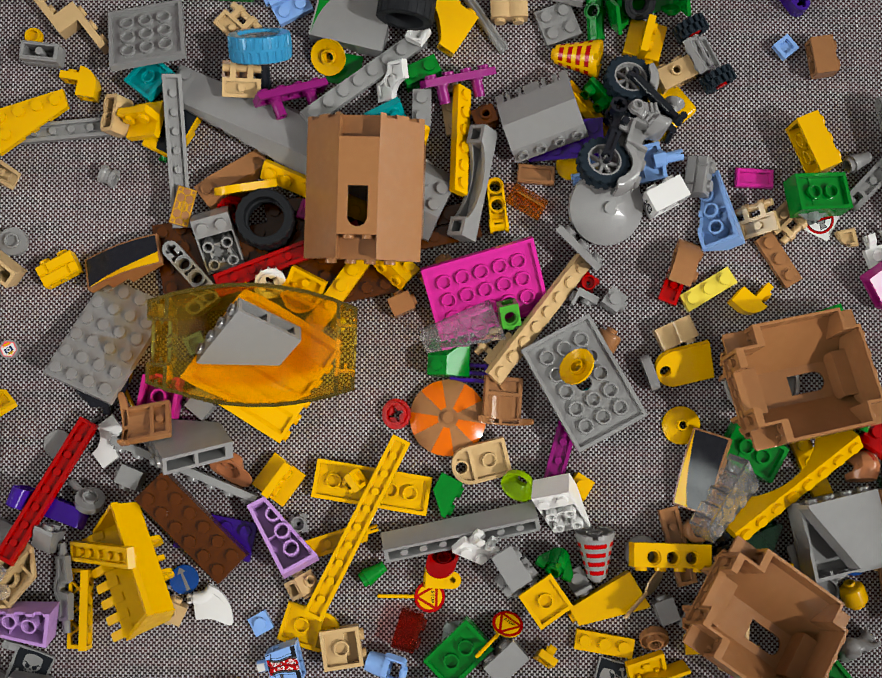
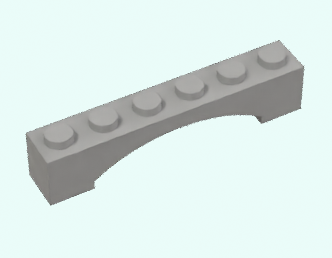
[447,124,498,242]

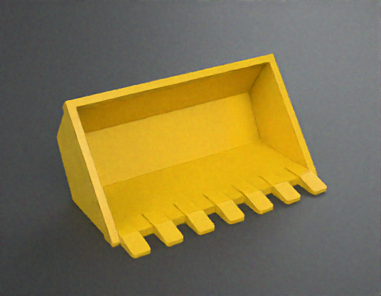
[82,502,175,642]

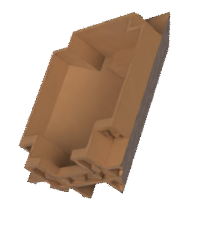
[304,111,426,265]
[718,307,882,451]
[682,536,851,678]

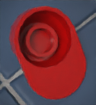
[426,550,459,579]

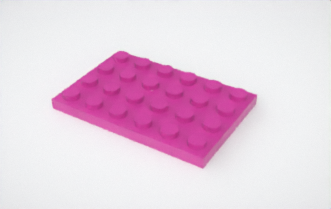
[420,236,546,341]

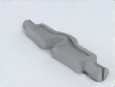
[54,543,74,634]

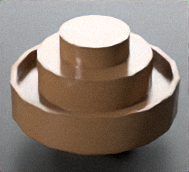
[639,625,669,650]

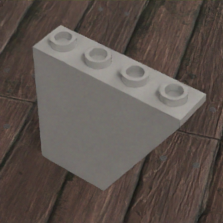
[195,298,301,366]
[143,419,233,475]
[798,486,882,569]

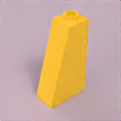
[567,570,651,626]

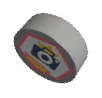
[0,340,20,359]

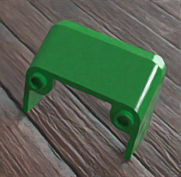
[603,0,692,35]

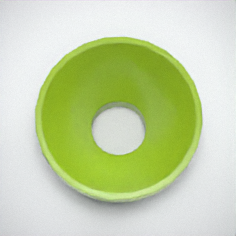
[501,470,533,502]

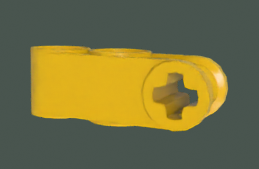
[486,177,509,234]

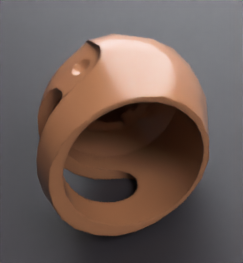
[844,450,880,483]

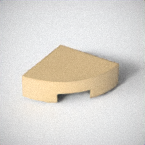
[834,227,859,247]

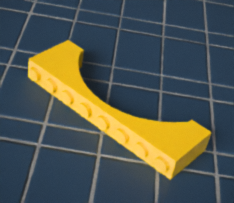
[434,0,479,58]
[711,430,863,541]

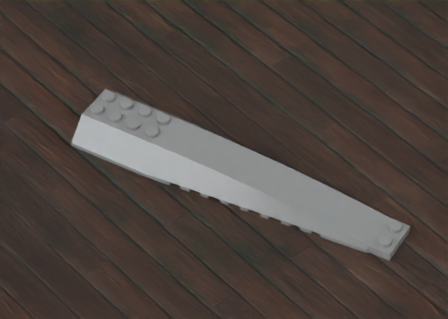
[175,64,452,242]

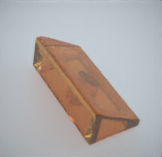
[505,183,549,220]

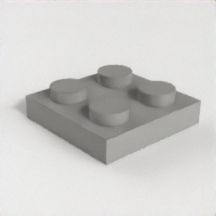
[533,3,582,48]

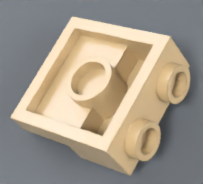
[319,623,367,672]

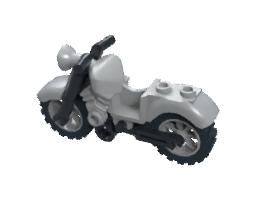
[576,55,688,197]

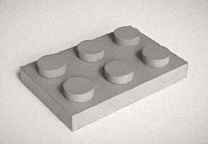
[556,225,604,271]

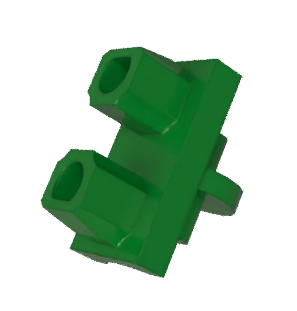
[580,76,613,113]

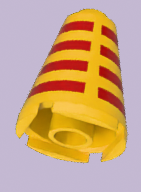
[551,39,604,78]

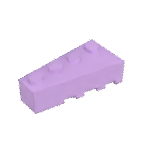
[246,496,319,579]
[0,601,60,648]

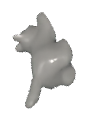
[839,627,882,663]

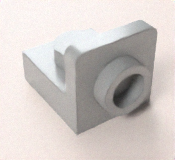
[568,287,600,307]
[566,565,593,598]

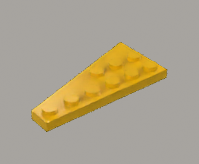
[0,89,70,156]

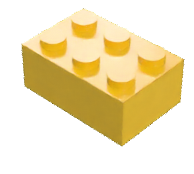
[785,110,842,173]

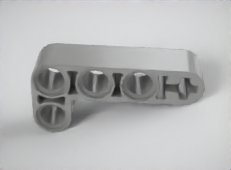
[162,241,221,316]

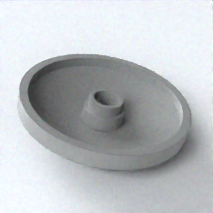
[568,172,643,246]

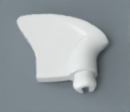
[186,583,233,625]

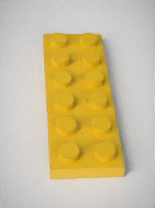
[311,458,433,516]

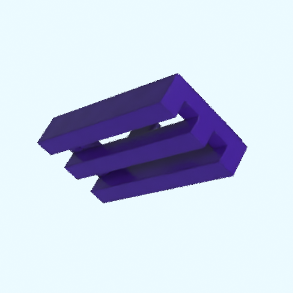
[449,363,488,384]

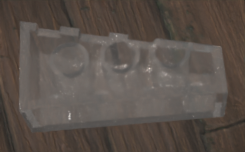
[418,300,506,353]
[689,453,760,543]

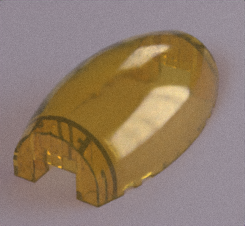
[145,283,358,407]

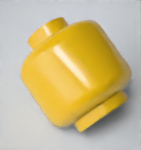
[839,579,868,610]

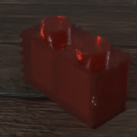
[390,606,427,654]

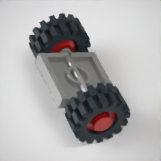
[672,13,737,95]

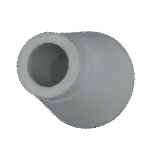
[842,151,872,173]

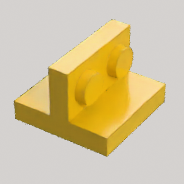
[622,14,667,63]
[116,101,164,141]
[252,453,307,507]
[518,573,573,630]

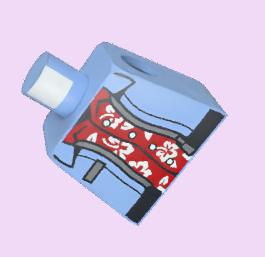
[257,637,306,678]

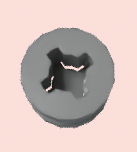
[97,165,120,188]

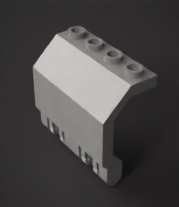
[495,69,589,163]

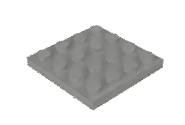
[108,0,187,72]

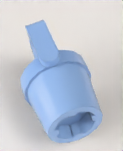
[364,651,408,678]

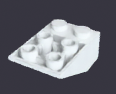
[531,473,590,533]

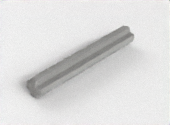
[463,0,508,54]

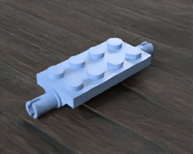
[571,141,684,186]

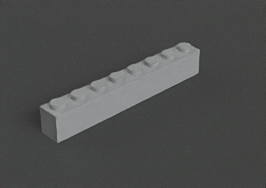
[381,501,540,563]

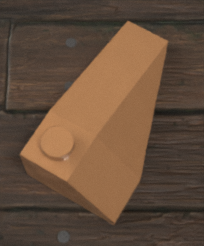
[194,149,267,212]

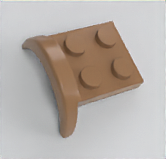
[477,375,534,426]
[117,392,172,446]

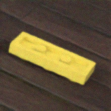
[679,266,738,312]

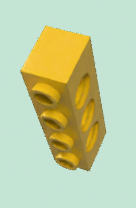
[629,542,712,573]

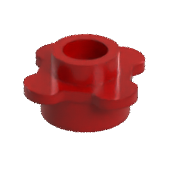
[577,272,599,293]

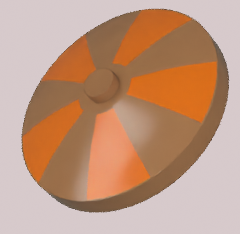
[410,379,486,457]

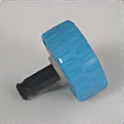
[227,27,292,90]

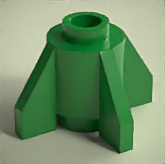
[535,547,573,583]

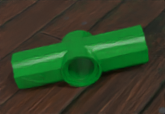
[584,0,606,41]

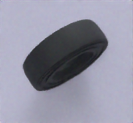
[622,0,656,20]

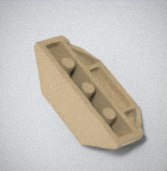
[0,542,37,609]

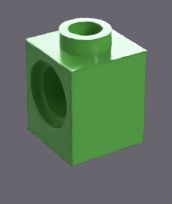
[496,298,522,330]

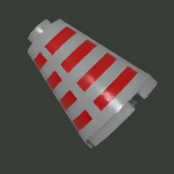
[575,526,615,583]

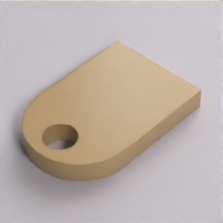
[451,436,512,485]

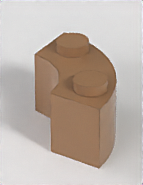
[667,238,704,287]

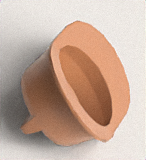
[210,453,253,487]

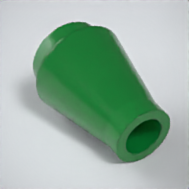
[357,561,387,588]

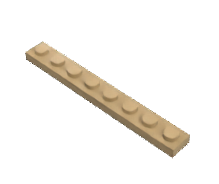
[485,253,591,385]

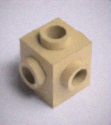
[284,569,318,601]
[163,595,189,627]

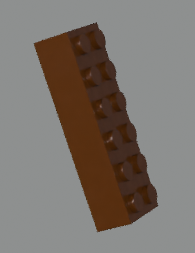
[134,472,250,584]

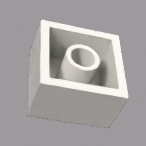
[642,174,691,220]

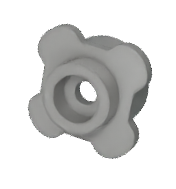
[288,513,309,533]

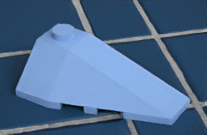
[698,170,745,251]

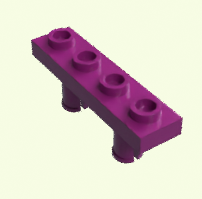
[419,64,497,105]
[253,77,329,120]

